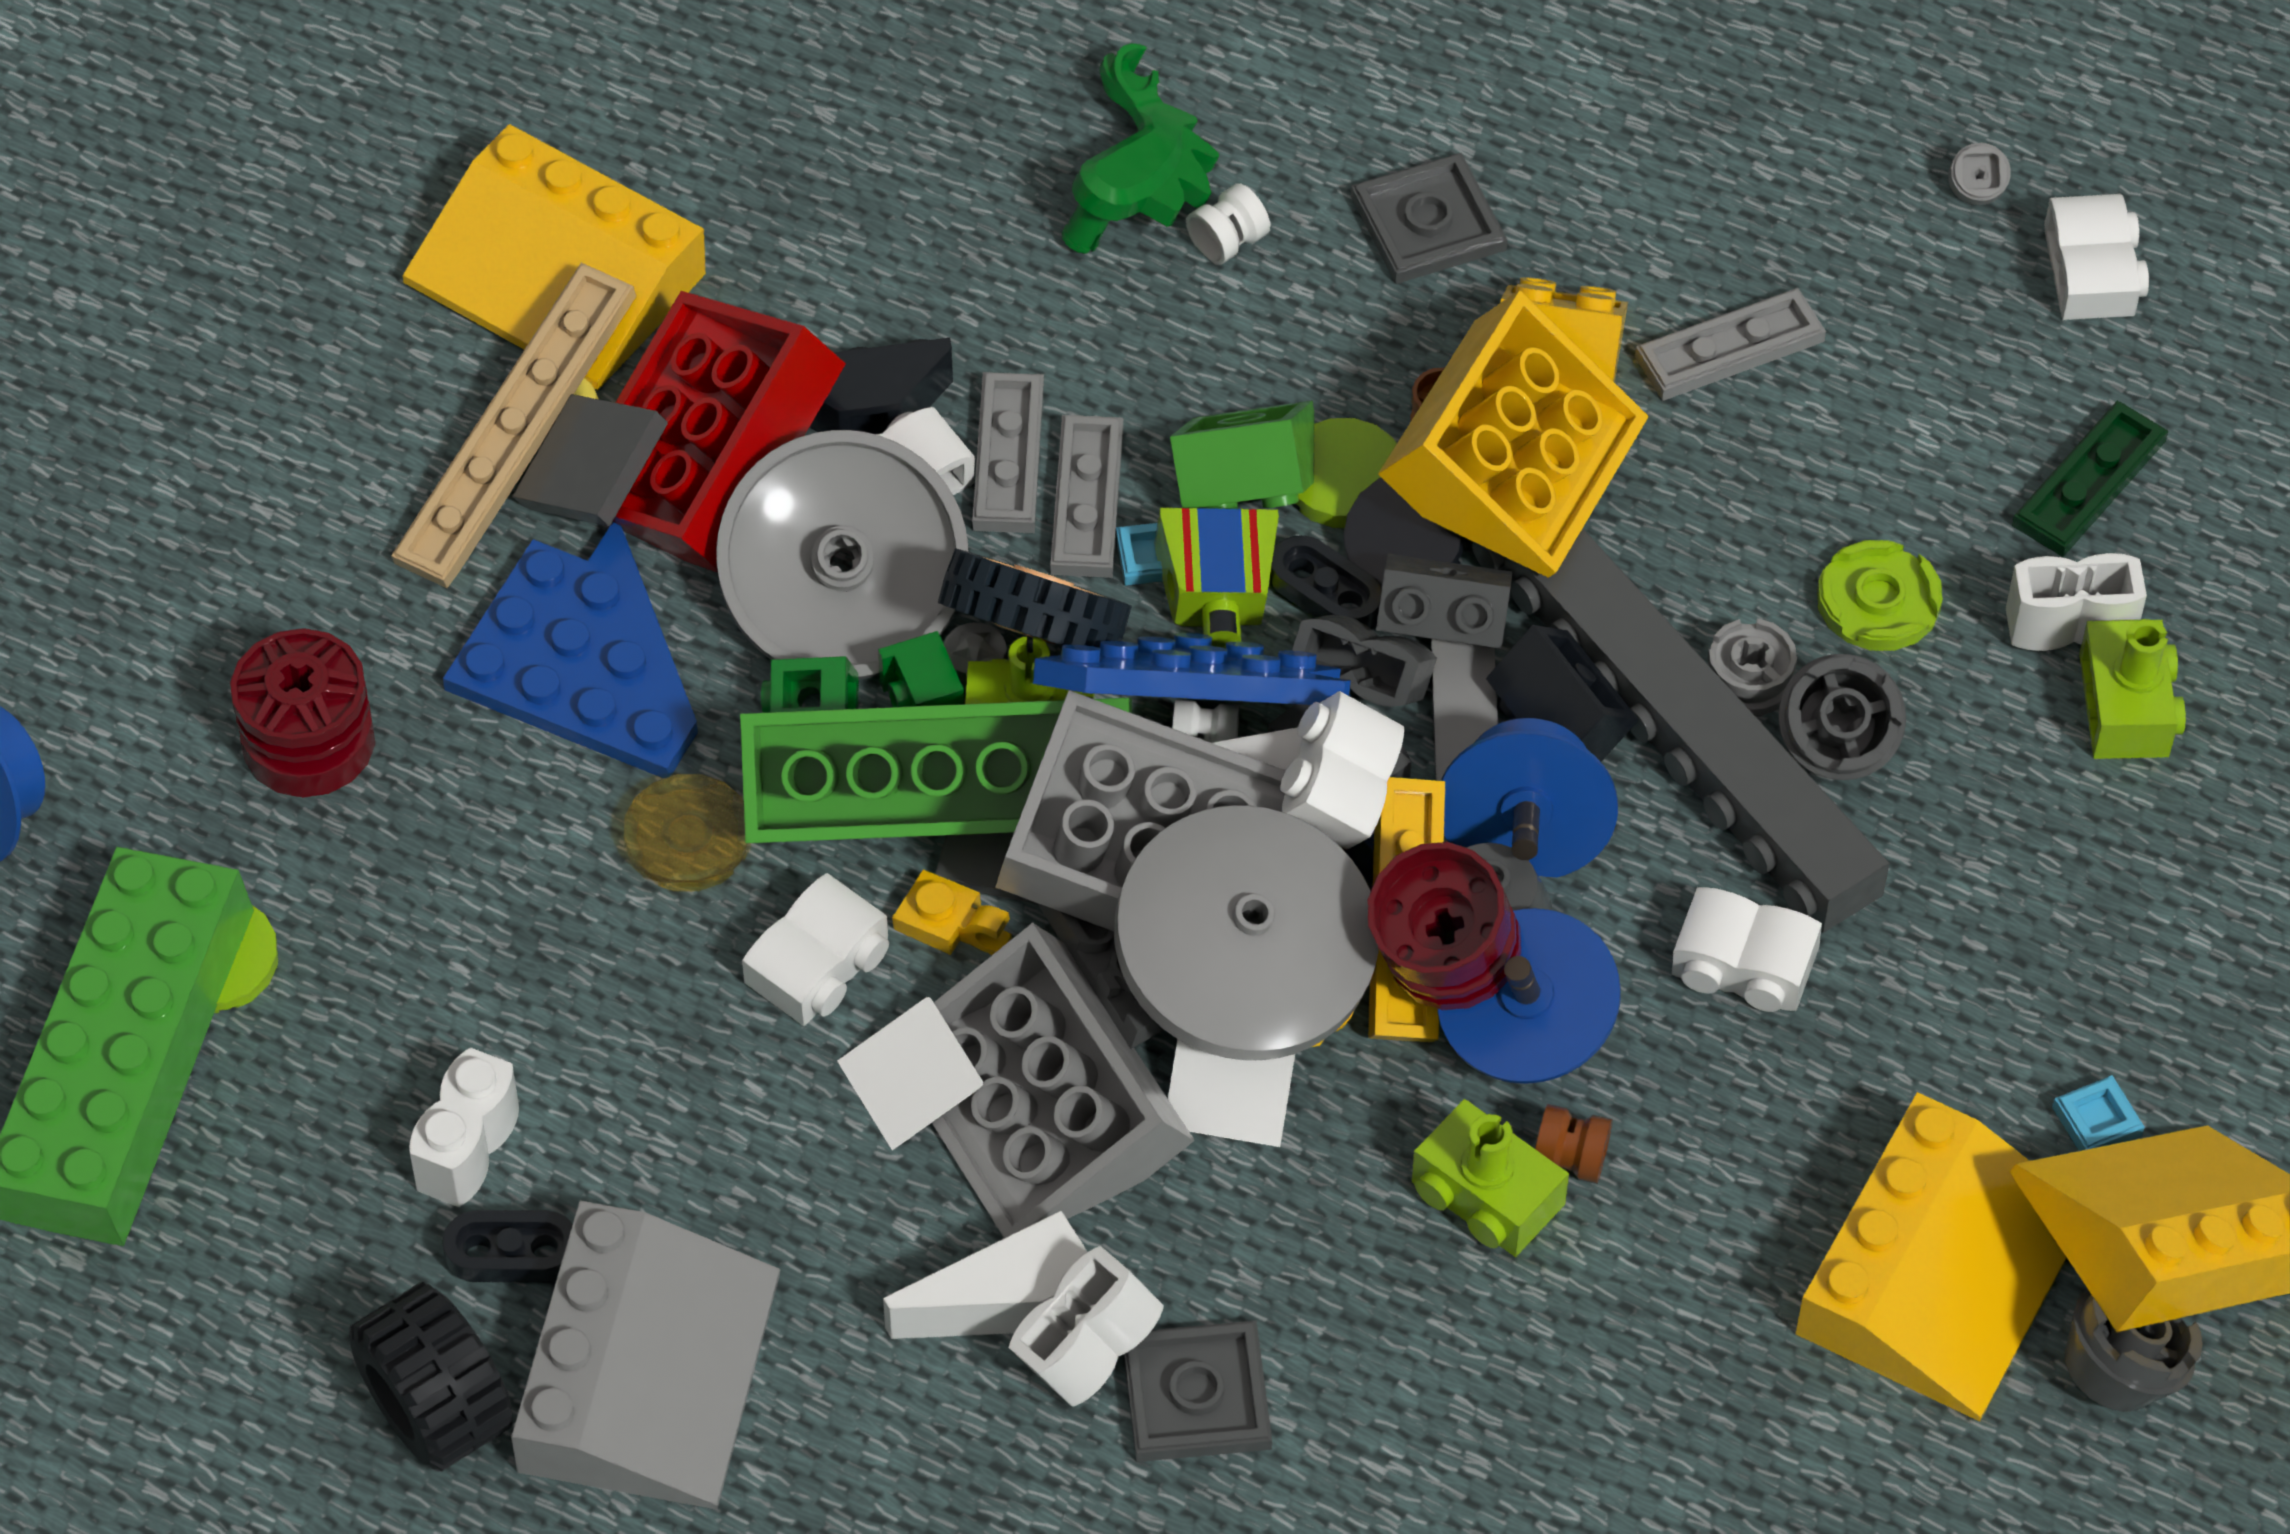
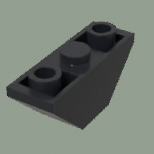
[809,337,953,434]

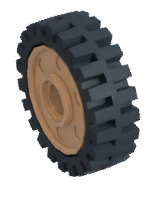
[938,548,1132,648]

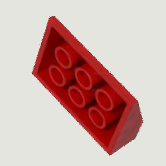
[611,291,846,573]

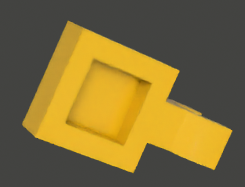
[892,869,1012,955]

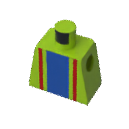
[1155,508,1279,649]

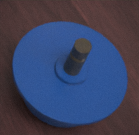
[1441,718,1618,878]
[1437,908,1621,1084]

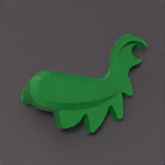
[1061,43,1219,254]

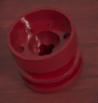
[230,628,375,798]
[1368,842,1521,1010]

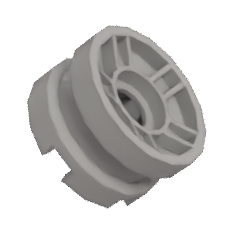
[1708,618,1797,716]

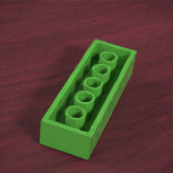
[740,698,1132,843]
[0,847,254,1247]

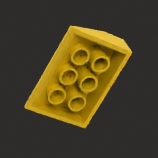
[403,124,706,390]
[1378,290,1649,578]
[1795,1092,2067,1422]
[2010,1125,2290,1332]

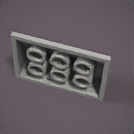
[995,690,1286,931]
[932,923,1195,1238]
[511,1201,780,1510]

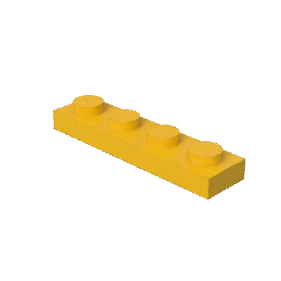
[1368,777,1445,1042]

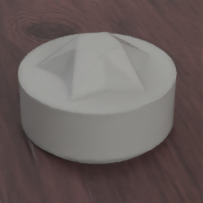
[1948,143,2011,205]
[944,622,1006,685]

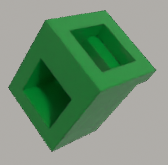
[878,631,964,707]
[761,656,859,713]

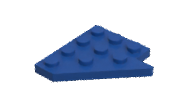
[443,522,698,780]
[1033,633,1351,705]

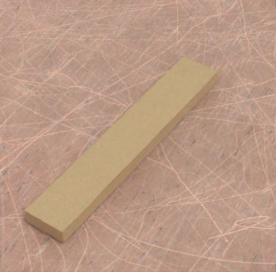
[391,263,636,588]

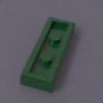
[2012,400,2169,557]

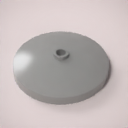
[716,430,968,680]
[1114,805,1379,1060]

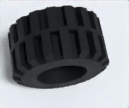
[349,1282,513,1472]

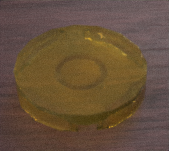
[624,774,751,891]

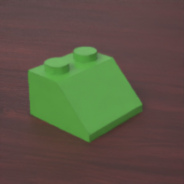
[1170,400,1315,509]

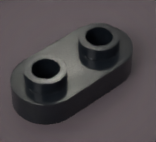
[1270,535,1382,628]
[442,1210,573,1282]

